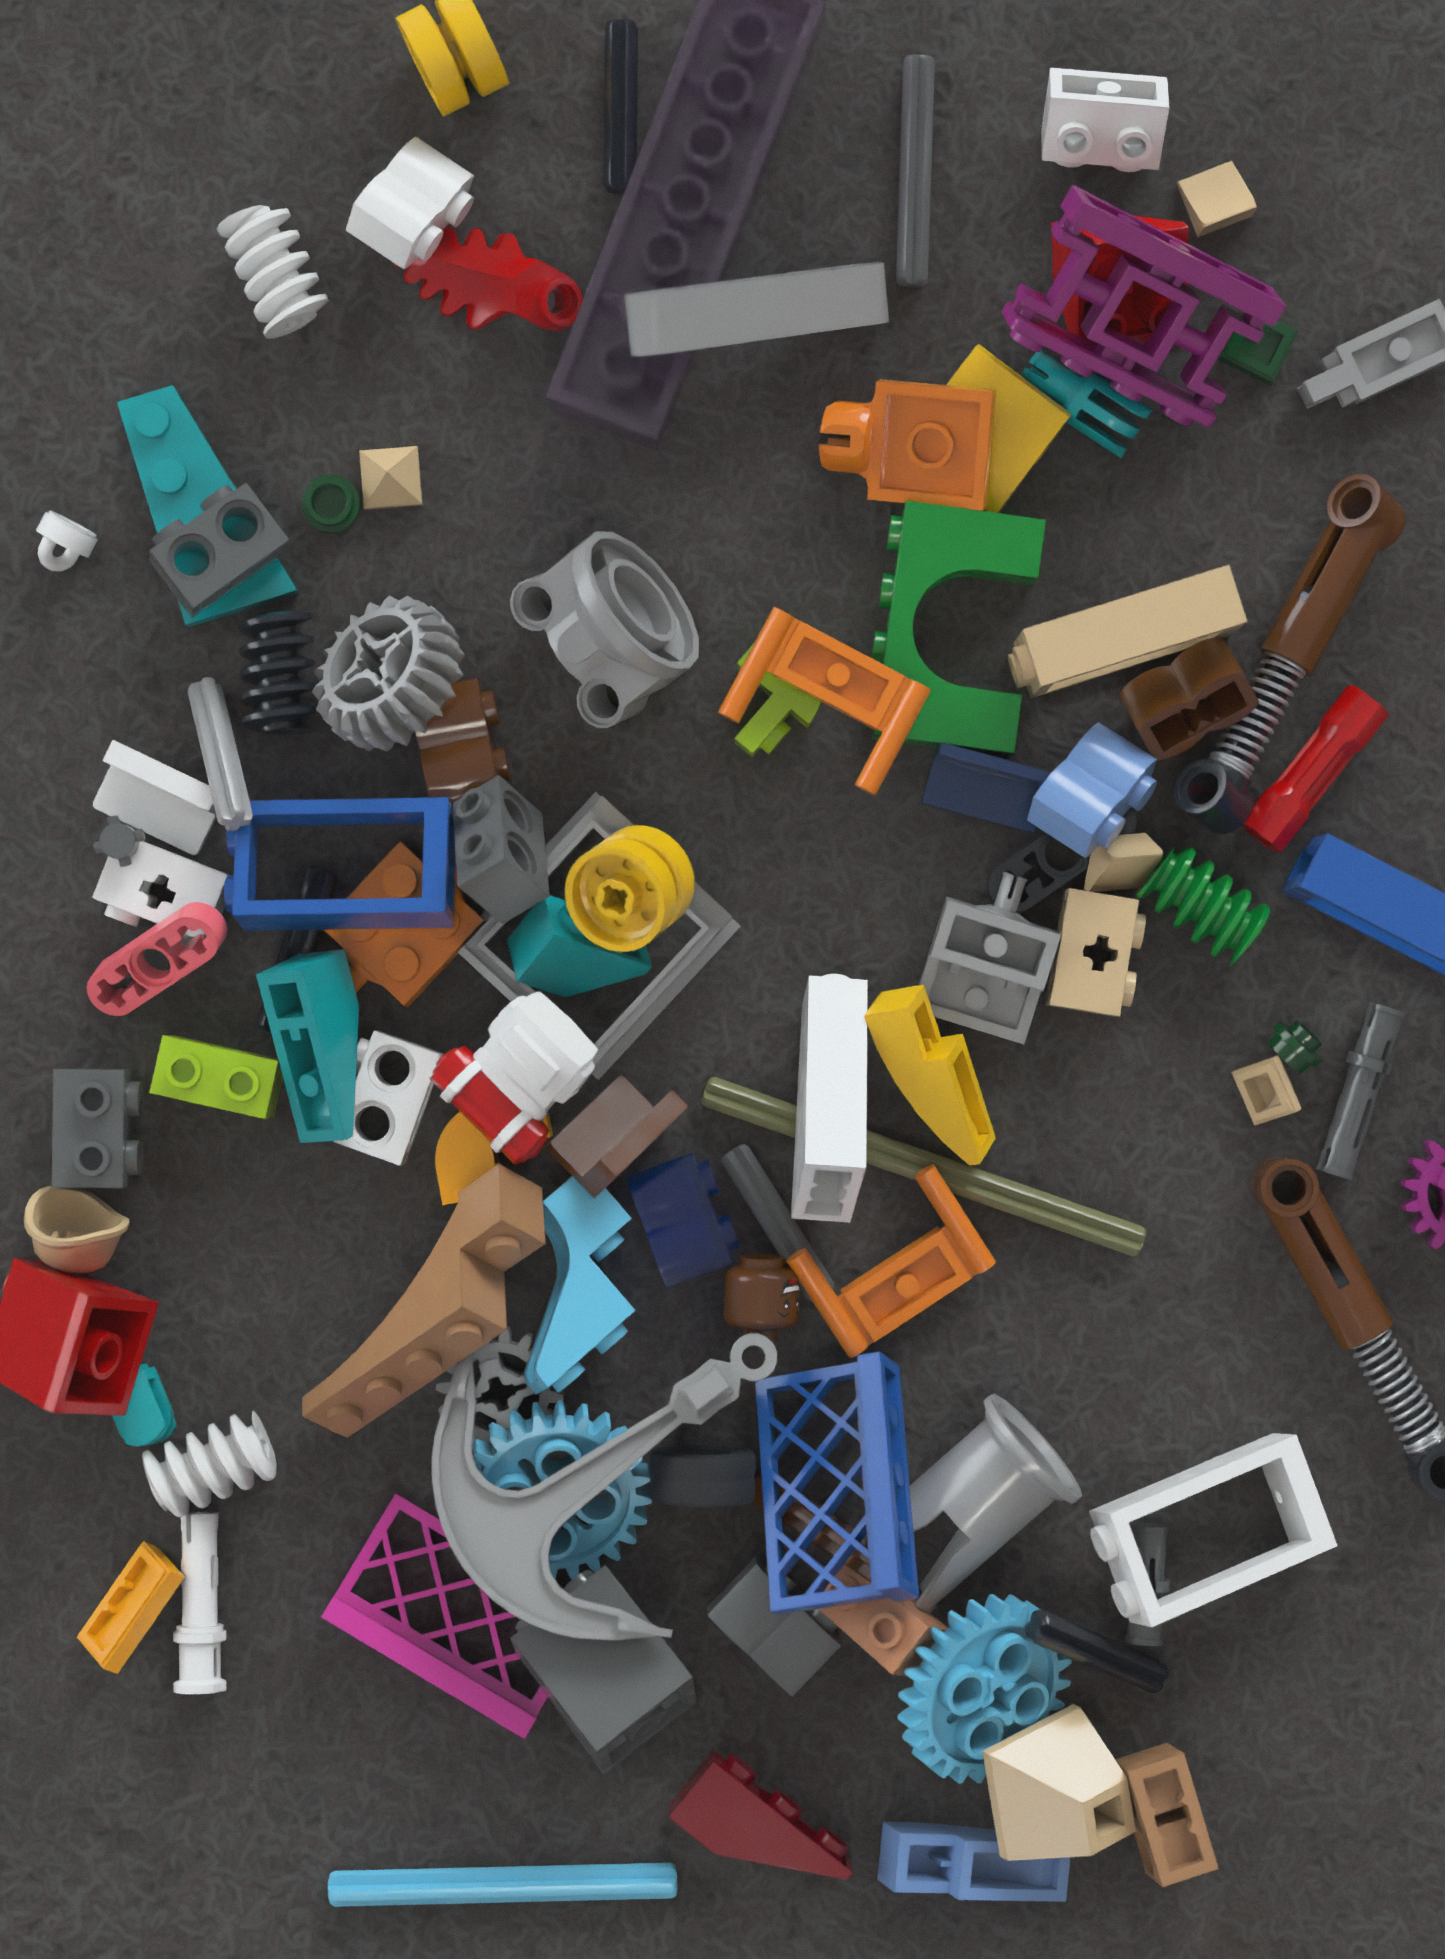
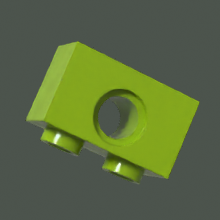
[149,1035,283,1119]

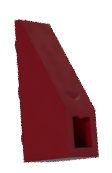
[669,1749,852,1880]

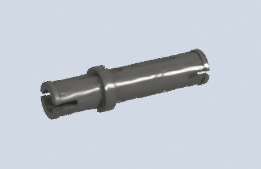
[1316,1002,1406,1180]

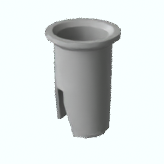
[866,1394,1082,1614]

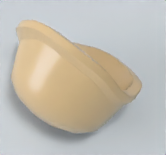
[24,1186,130,1274]

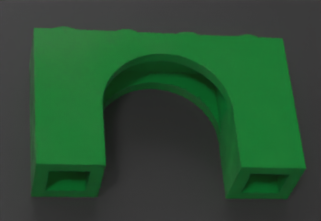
[871,501,1046,758]

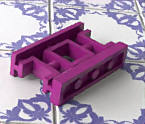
[1002,185,1286,428]

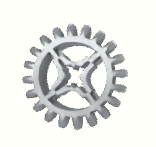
[312,595,465,752]

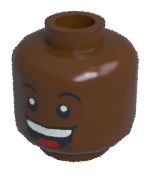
[724,1254,799,1341]

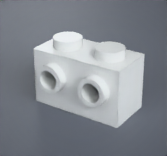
[1041,68,1169,172]

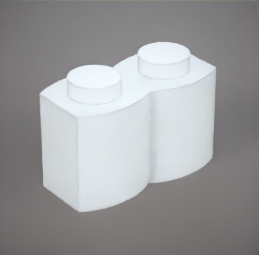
[346,137,474,269]

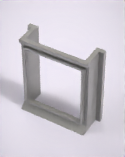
[458,792,741,1080]

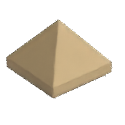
[359,446,422,510]
[1232,1055,1301,1126]

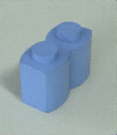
[1027,722,1157,858]

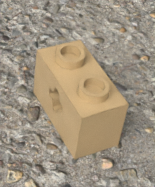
[1045,888,1146,1017]

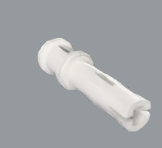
[173,1511,227,1694]

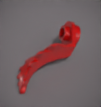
[393,227,583,331]

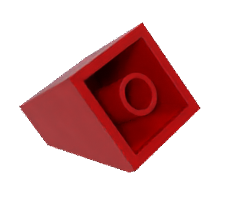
[0,1258,159,1416]

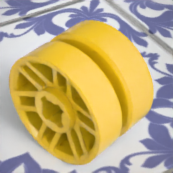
[395,0,509,117]
[565,825,695,952]

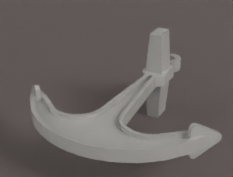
[432,1334,777,1640]

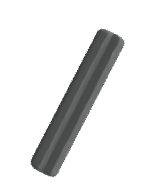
[721,1144,835,1302]

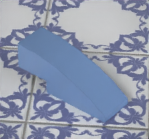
[877,1821,1071,1902]

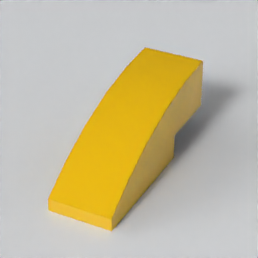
[864,984,996,1166]

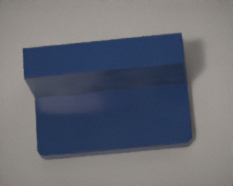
[921,742,1052,834]

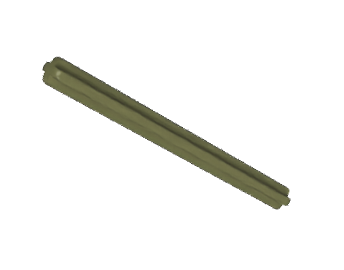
[701,1077,1146,1256]

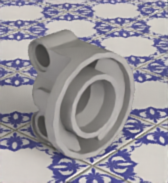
[510,531,699,728]

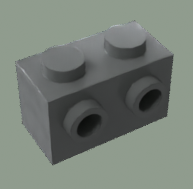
[52,1068,144,1188]

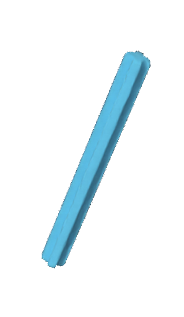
[328,1863,678,1907]

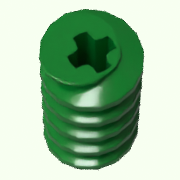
[1135,846,1270,967]

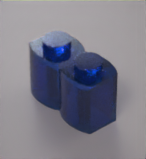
[626,1152,740,1288]

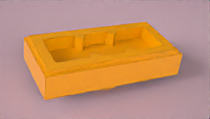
[77,1541,184,1674]

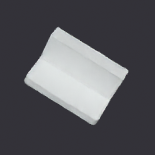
[93,740,217,855]

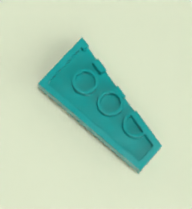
[117,385,299,627]

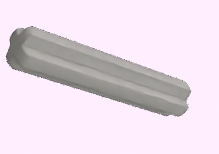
[188,677,253,831]

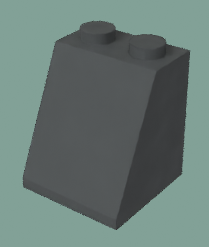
[510,1565,697,1775]

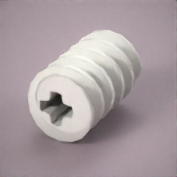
[217,205,329,339]
[142,1410,277,1517]

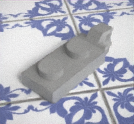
[1297,299,1445,409]

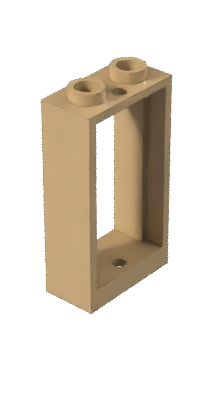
[1008,565,1247,698]

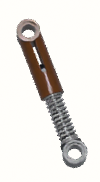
[1174,474,1406,834]
[1252,1157,1445,1502]

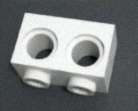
[334,1031,444,1166]

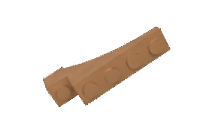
[302,1164,545,1438]

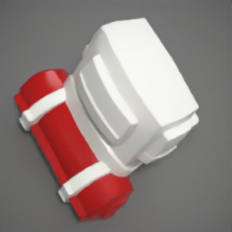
[429,991,598,1166]

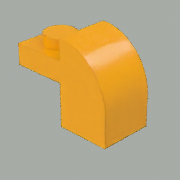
[435,1112,553,1205]

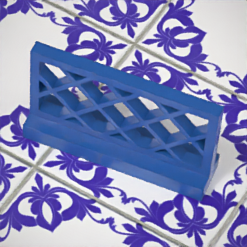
[755,1352,919,1615]

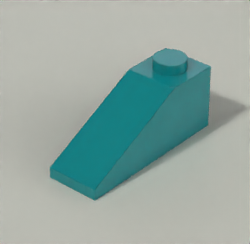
[256,949,359,1143]

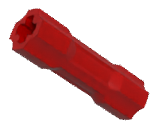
[1241,684,1389,854]

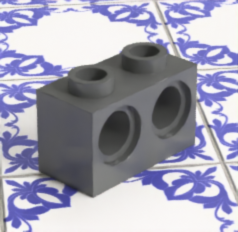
[149,483,289,618]
[452,775,550,924]

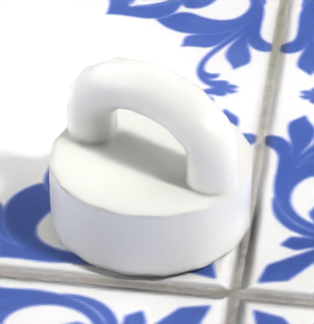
[36,511,98,571]

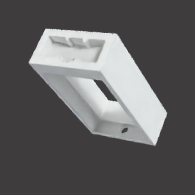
[1089,1433,1337,1627]

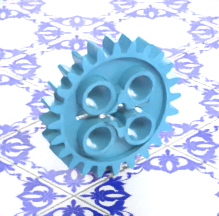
[473,1400,652,1579]
[898,1594,1072,1784]

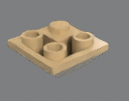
[982,1704,1136,1861]

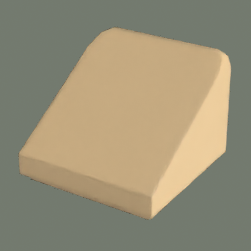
[1177,161,1257,237]
[1084,833,1163,892]

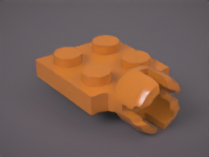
[819,379,996,511]

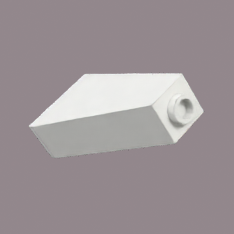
[791,974,867,1223]

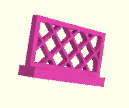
[321,1493,547,1739]

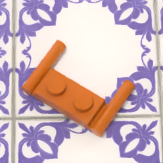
[718,607,931,796]
[786,1164,996,1358]

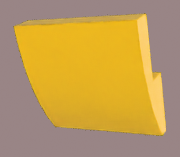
[947,344,1072,513]

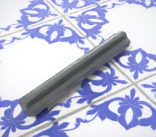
[896,54,935,288]

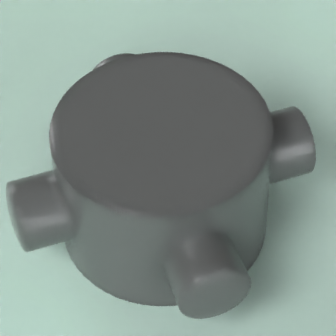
[93,815,145,867]

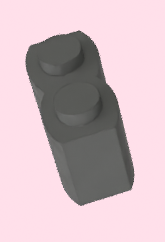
[707,1557,842,1697]

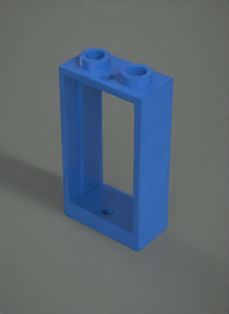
[224,797,456,931]
[1281,833,1445,976]

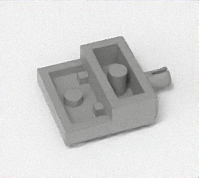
[919,872,1061,1044]

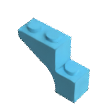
[524,1176,635,1395]

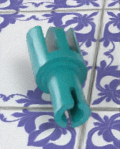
[1021,349,1153,459]
[112,1363,176,1447]

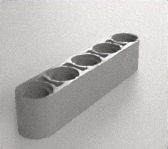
[624,262,889,356]

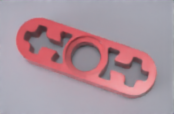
[87,902,227,1016]

